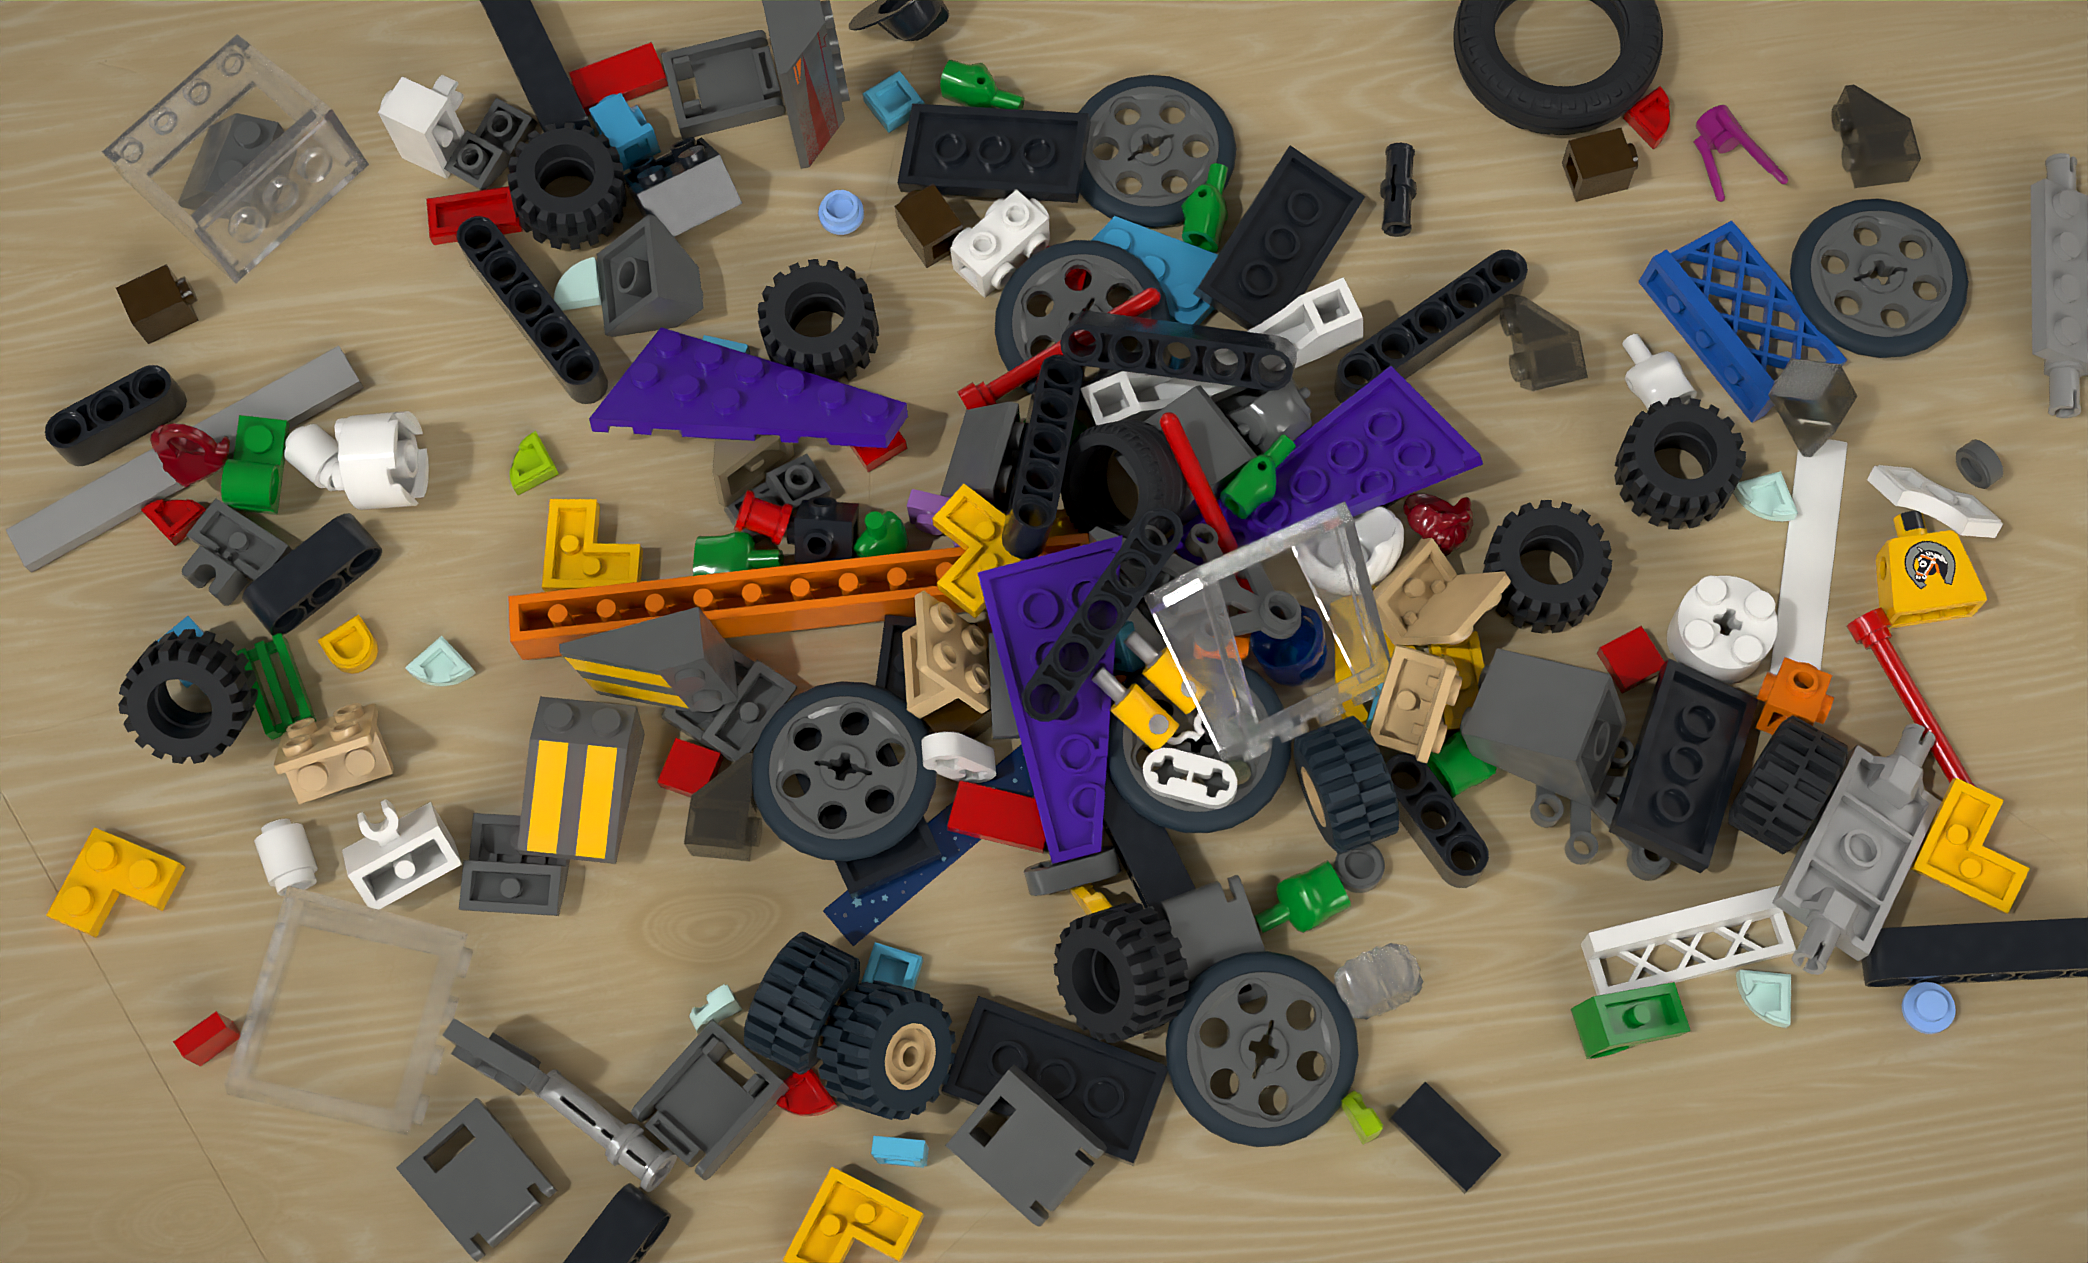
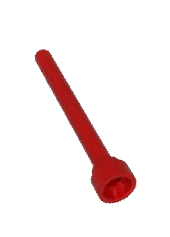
[957,287,1161,410]
[1160,412,1253,615]
[1846,607,1975,786]

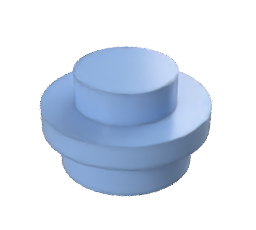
[818,190,864,235]
[1902,982,1956,1034]

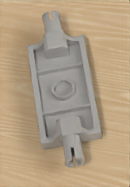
[2031,153,2088,418]
[1772,724,1941,975]

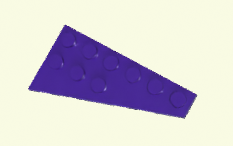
[589,327,908,448]
[1166,366,1483,571]
[977,535,1123,864]

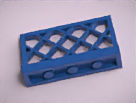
[1638,220,1847,423]

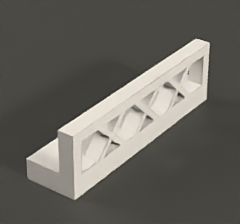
[1581,885,1796,995]

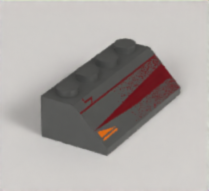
[762,0,850,169]

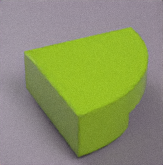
[509,431,559,496]
[1341,1091,1383,1145]

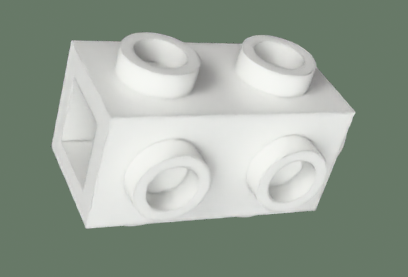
[950,189,1050,298]

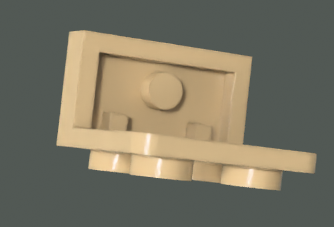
[1363,538,1511,646]

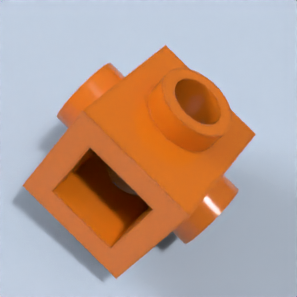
[1755,657,1835,735]

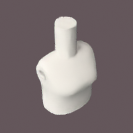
[1622,334,1697,409]

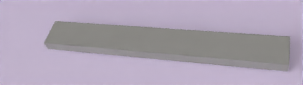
[6,346,364,573]

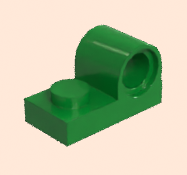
[221,415,290,515]
[1571,982,1691,1059]

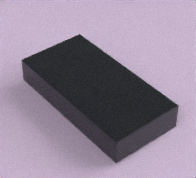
[1389,1082,1502,1194]

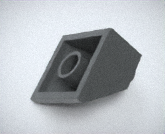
[597,214,704,337]

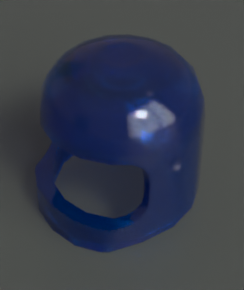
[1250,605,1328,687]

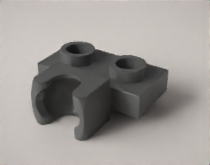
[182,498,292,606]
[442,1018,550,1096]

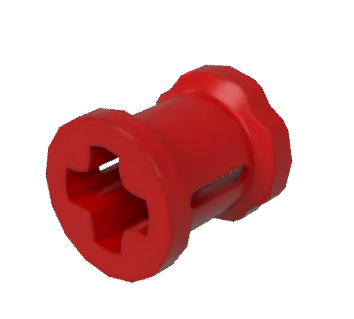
[734,489,793,545]

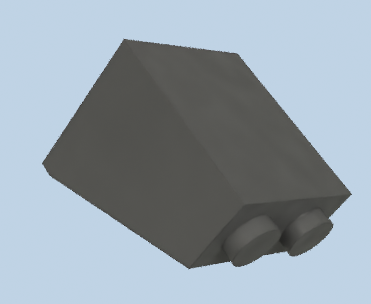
[1460,648,1627,808]

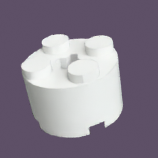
[332,411,429,510]
[1667,575,1778,685]

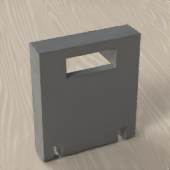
[661,30,785,139]
[1144,875,1266,1005]
[631,1019,789,1180]
[945,1064,1107,1227]
[396,1098,558,1262]

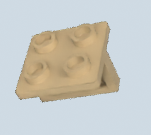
[902,591,991,719]
[1369,644,1462,764]
[274,703,394,804]

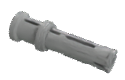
[535,1069,677,1192]

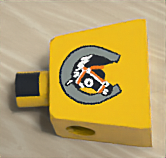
[1876,511,1987,629]

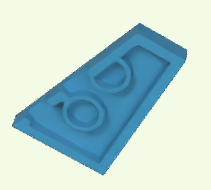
[1092,216,1218,325]

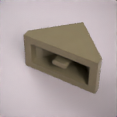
[712,434,795,508]

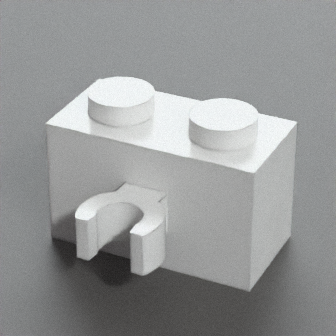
[378,75,465,179]
[342,799,462,913]

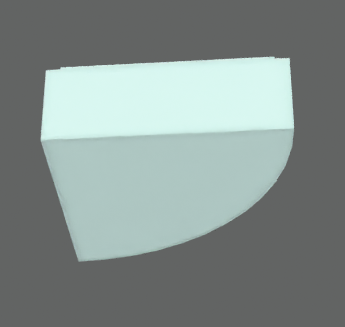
[554,257,602,311]
[1733,471,1798,522]
[405,636,476,686]
[1736,970,1791,1028]
[689,984,742,1034]

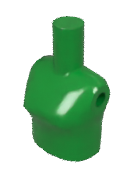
[940,59,1025,110]
[1181,163,1228,253]
[1220,434,1296,519]
[854,511,909,558]
[693,532,784,576]
[1427,731,1497,799]
[1254,860,1351,933]

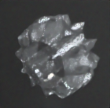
[1334,943,1424,1020]

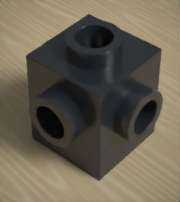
[787,496,859,563]

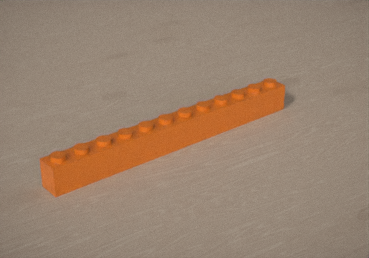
[508,533,1089,660]

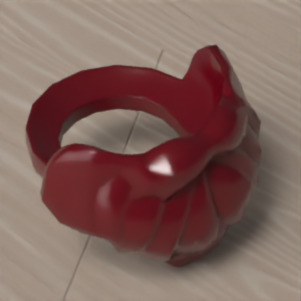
[150,423,230,487]
[1403,494,1474,556]

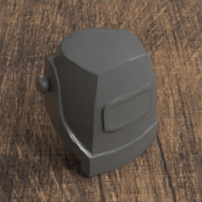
[1214,377,1313,456]

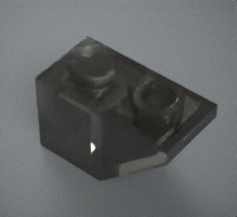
[1831,84,1921,189]
[1499,294,1588,391]
[1768,358,1857,457]
[684,753,762,861]

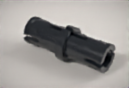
[1380,142,1417,237]

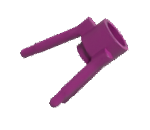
[1693,105,1788,202]

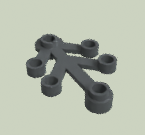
[1126,524,1301,650]
[1530,736,1671,881]

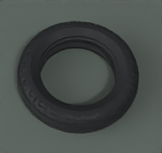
[1453,0,1663,135]

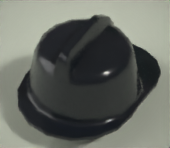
[849,0,949,41]

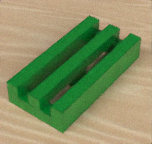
[236,633,317,740]

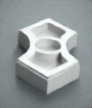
[1867,465,2003,538]

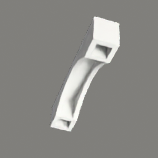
[1081,277,1363,426]

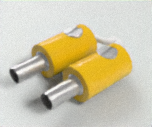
[1091,630,1211,751]

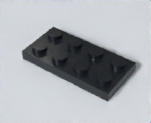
[897,104,1091,203]
[1193,145,1365,331]
[1608,658,1758,873]
[794,712,942,899]
[941,996,1168,1166]

